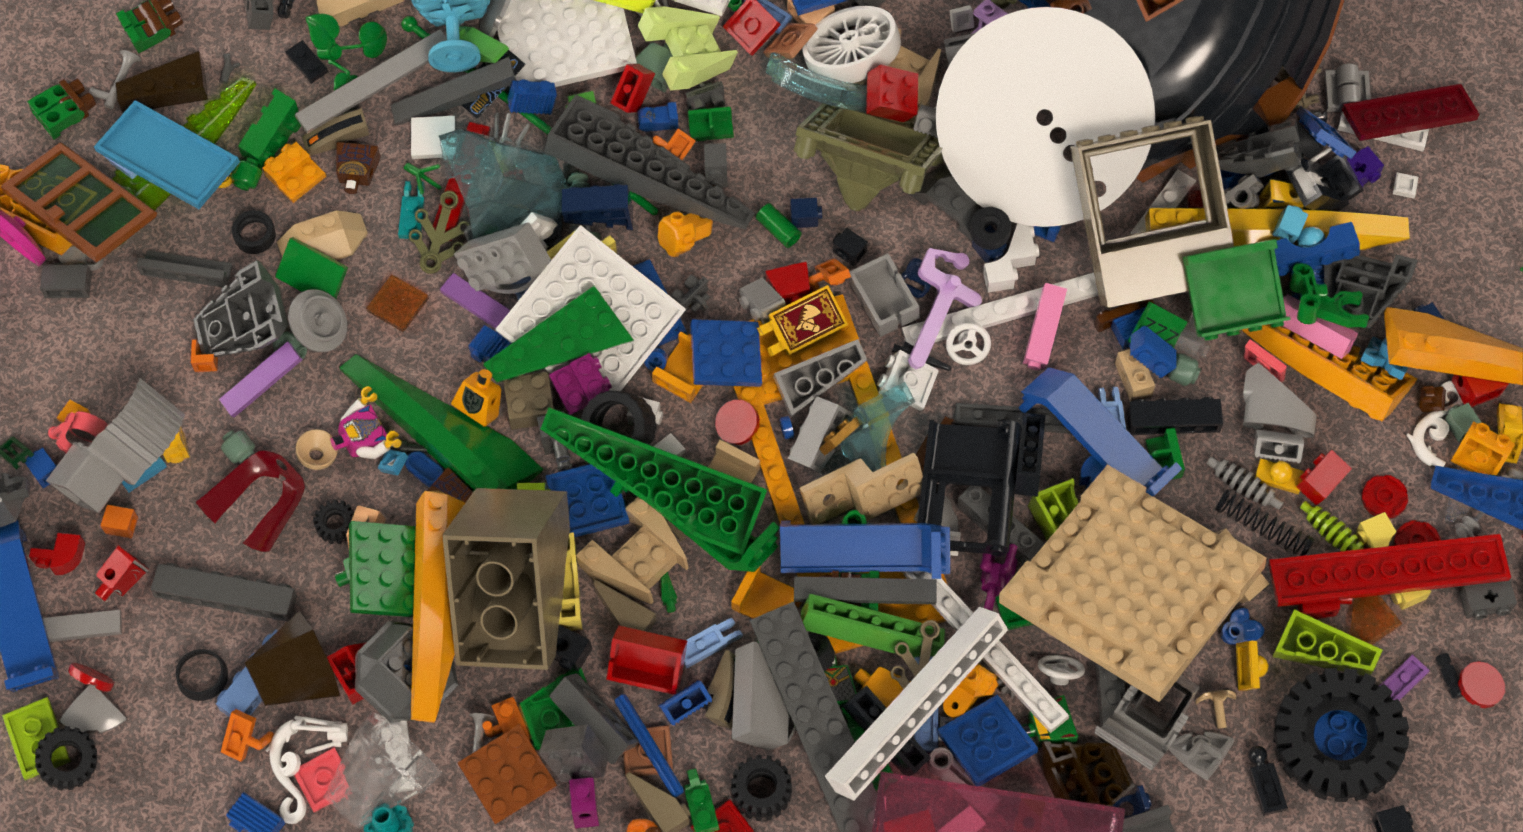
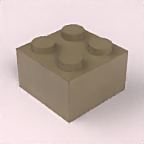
[504,372,554,430]

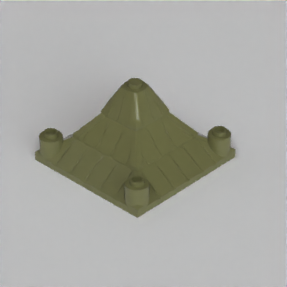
[794,96,944,211]

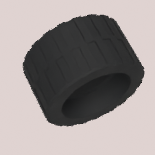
[580,391,657,446]

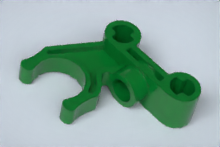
[1289,263,1369,328]

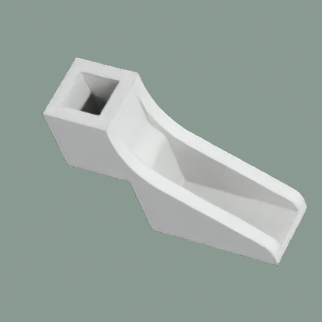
[983,223,1039,293]

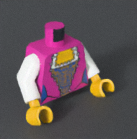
[330,386,402,459]

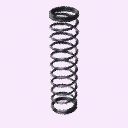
[1215,489,1315,556]

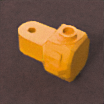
[657,211,713,257]
[943,663,999,718]

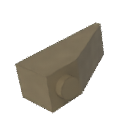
[593,580,656,632]
[625,772,691,832]

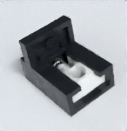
[1285,155,1364,212]

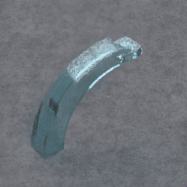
[766,53,867,113]

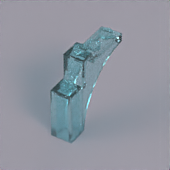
[841,382,916,472]

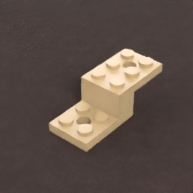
[799,453,923,525]

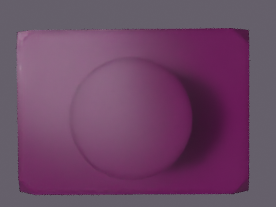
[569,777,599,829]

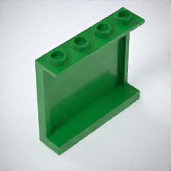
[1183,239,1291,341]

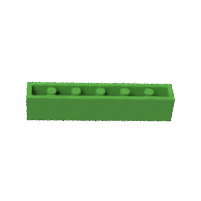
[801,594,945,659]

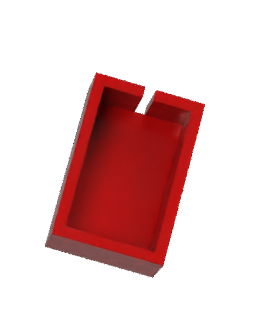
[606,626,688,695]

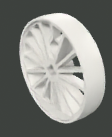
[802,6,901,84]

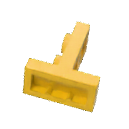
[1497,403,1523,464]

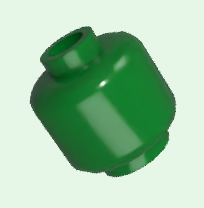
[230,157,263,191]

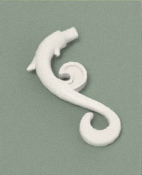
[1406,381,1463,467]
[265,718,307,824]

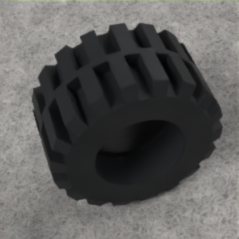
[35,726,97,790]
[731,755,792,821]

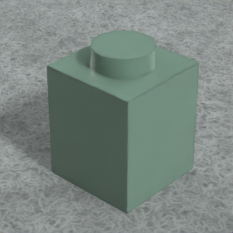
[1445,403,1482,443]

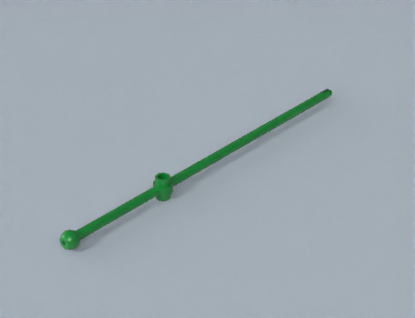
[401,16,658,216]

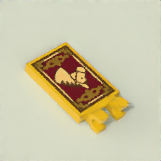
[756,285,848,357]

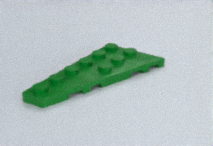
[483,286,634,383]

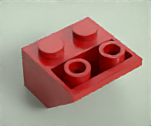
[327,642,367,705]

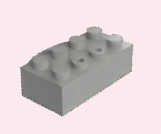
[454,222,551,294]
[732,641,796,751]

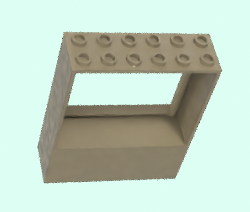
[1070,116,1234,308]

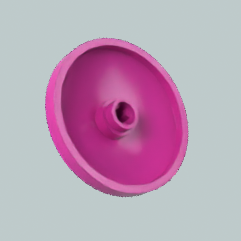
[0,209,46,267]

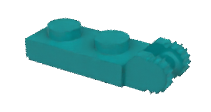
[398,181,425,239]

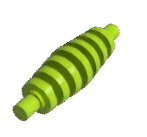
[1300,501,1365,552]

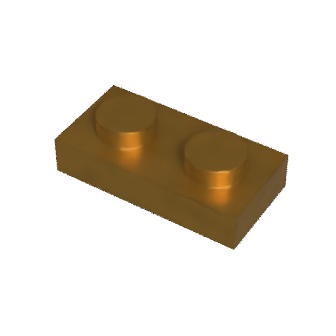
[819,416,862,456]

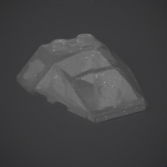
[323,711,442,829]

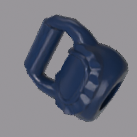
[901,258,931,299]

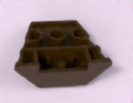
[244,611,340,706]
[1042,741,1135,830]

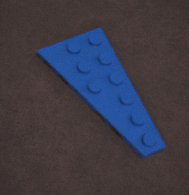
[1431,466,1523,530]

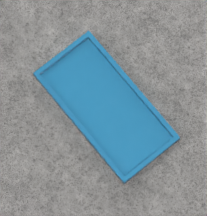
[94,100,240,209]

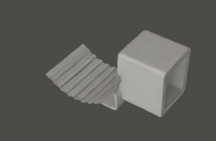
[46,378,185,513]
[1094,675,1199,771]

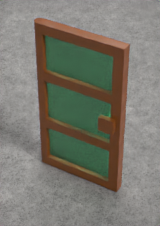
[1,143,157,263]

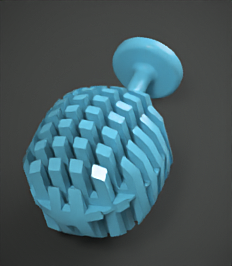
[410,0,491,72]

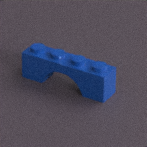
[1274,222,1360,276]

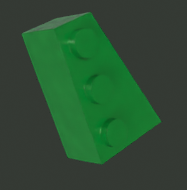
[238,88,301,169]

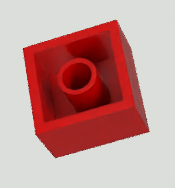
[866,65,918,122]

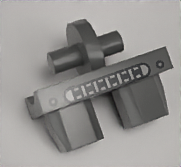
[685,81,725,110]
[670,274,710,316]

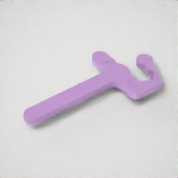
[908,248,982,369]

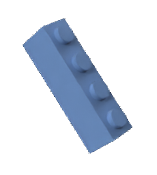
[216,629,278,717]

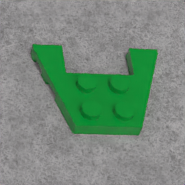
[519,668,587,750]

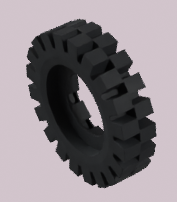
[1273,668,1409,802]

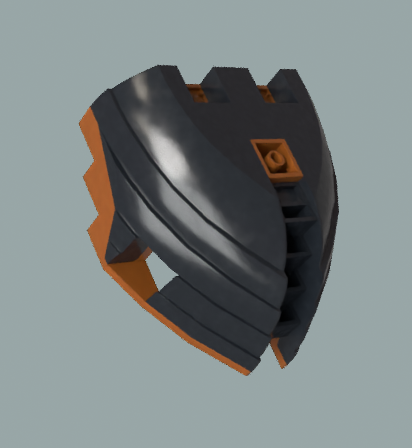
[1045,0,1344,183]

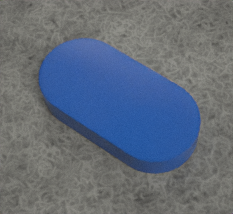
[405,451,444,487]

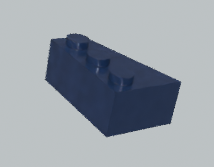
[562,184,633,230]

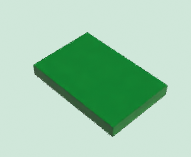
[275,237,348,299]

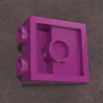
[549,353,612,415]

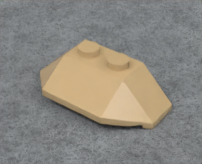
[277,210,368,260]

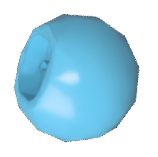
[1297,226,1326,248]

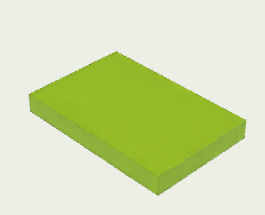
[2,697,71,780]

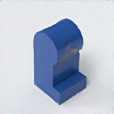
[637,102,679,132]

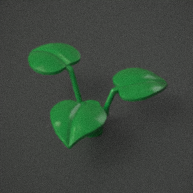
[305,14,387,91]

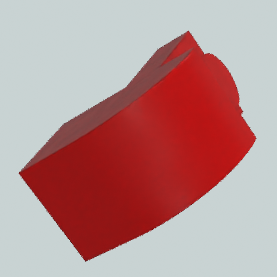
[29,533,85,575]

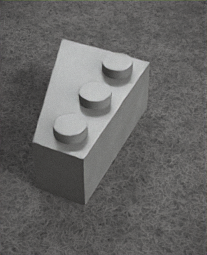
[788,396,856,473]

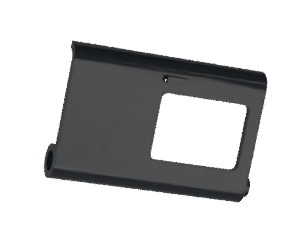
[917,420,1021,557]

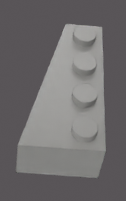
[773,339,867,418]

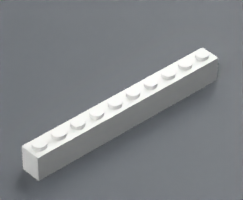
[825,607,1008,800]

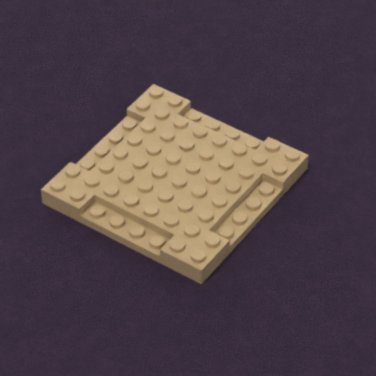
[999,465,1267,702]

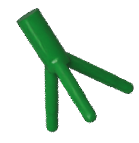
[404,163,442,194]

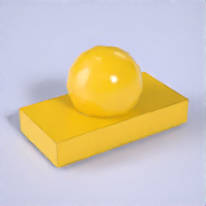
[1254,458,1304,495]
[1236,640,1269,691]

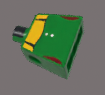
[1021,695,1078,748]

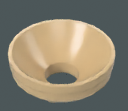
[296,429,338,470]

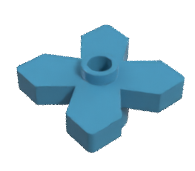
[1360,337,1408,380]

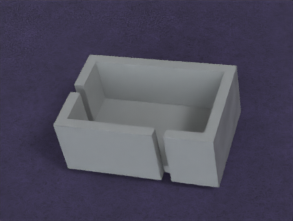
[849,253,920,337]

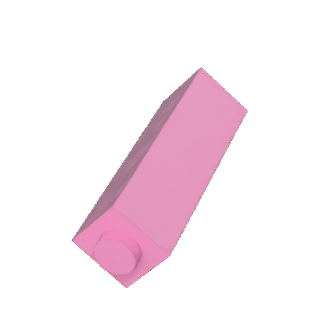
[1023,283,1067,371]
[1283,294,1358,359]

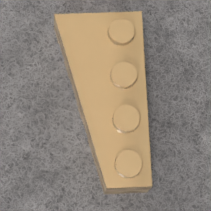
[317,0,404,27]

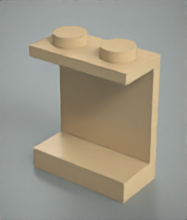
[708,440,760,483]

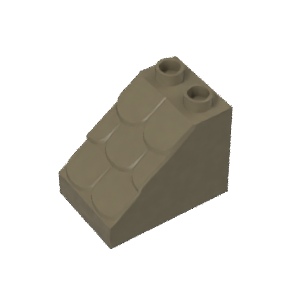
[442,488,570,670]

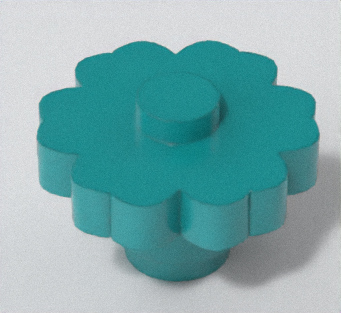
[363,802,414,832]

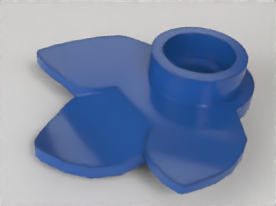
[1220,608,1265,647]

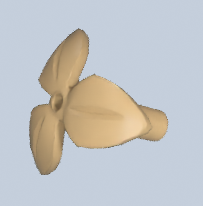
[1195,690,1236,729]

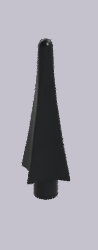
[892,341,952,371]

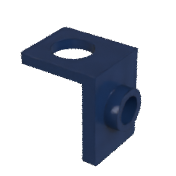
[1113,785,1151,821]

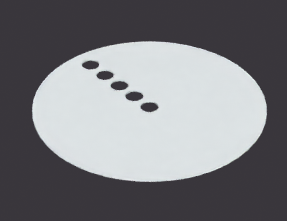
[936,7,1155,227]

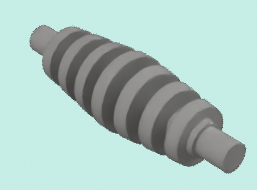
[1206,457,1284,510]

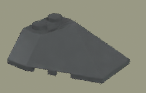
[1216,119,1302,177]
[909,164,991,241]
[1324,254,1418,329]
[193,260,288,357]

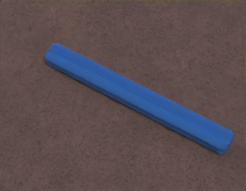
[615,694,684,798]

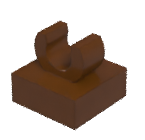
[1419,386,1446,412]

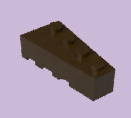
[115,51,208,113]

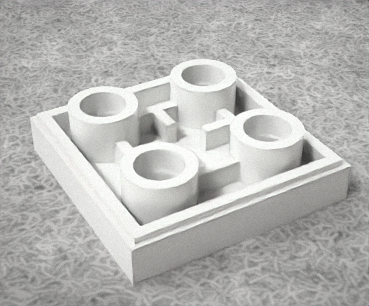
[411,116,456,159]

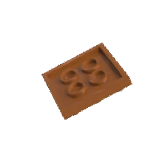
[457,725,557,825]

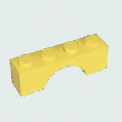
[1356,512,1431,610]
[559,533,583,631]

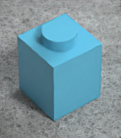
[1272,205,1308,244]

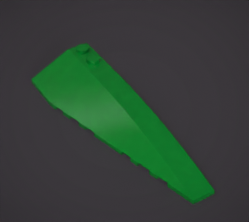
[339,354,543,492]
[540,408,767,555]

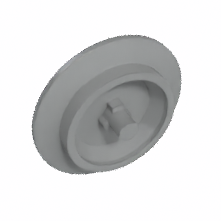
[288,289,347,352]

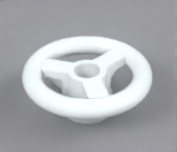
[946,323,991,365]
[1038,655,1085,685]

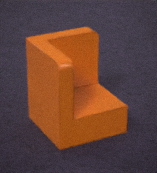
[191,339,218,372]
[100,505,138,538]

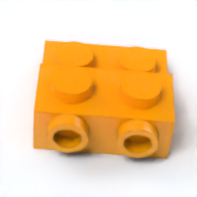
[263,142,326,203]
[1451,421,1515,476]

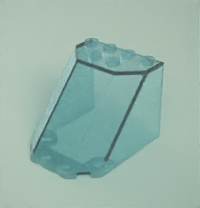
[439,129,569,239]

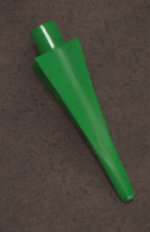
[661,572,678,613]

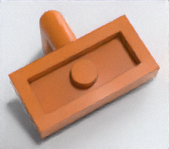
[651,128,696,160]
[809,258,851,293]
[482,697,531,741]
[220,709,274,762]

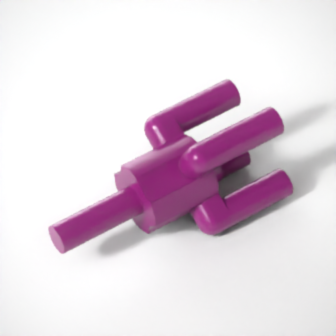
[980,544,1018,611]

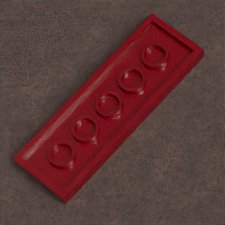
[1342,84,1480,141]

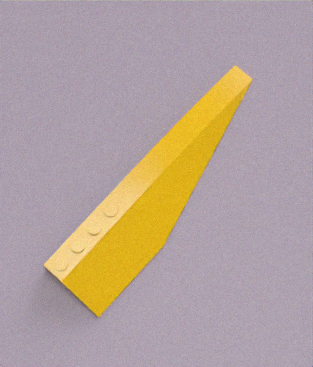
[1145,208,1410,250]

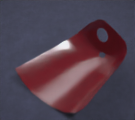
[196,450,305,552]

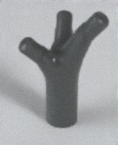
[219,53,240,84]

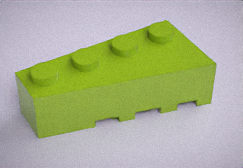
[1272,609,1383,676]

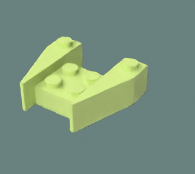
[638,6,738,91]

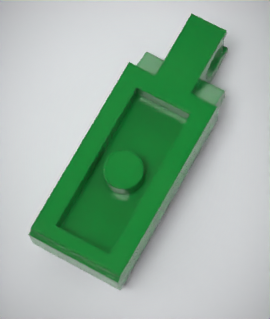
[685,768,720,832]

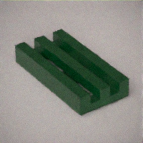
[0,436,34,470]

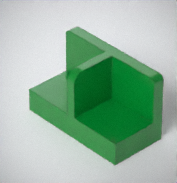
[688,107,734,141]
[1146,428,1185,479]

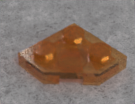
[1349,595,1402,645]

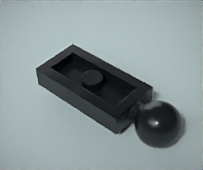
[1248,745,1288,816]

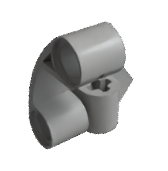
[1243,362,1317,438]

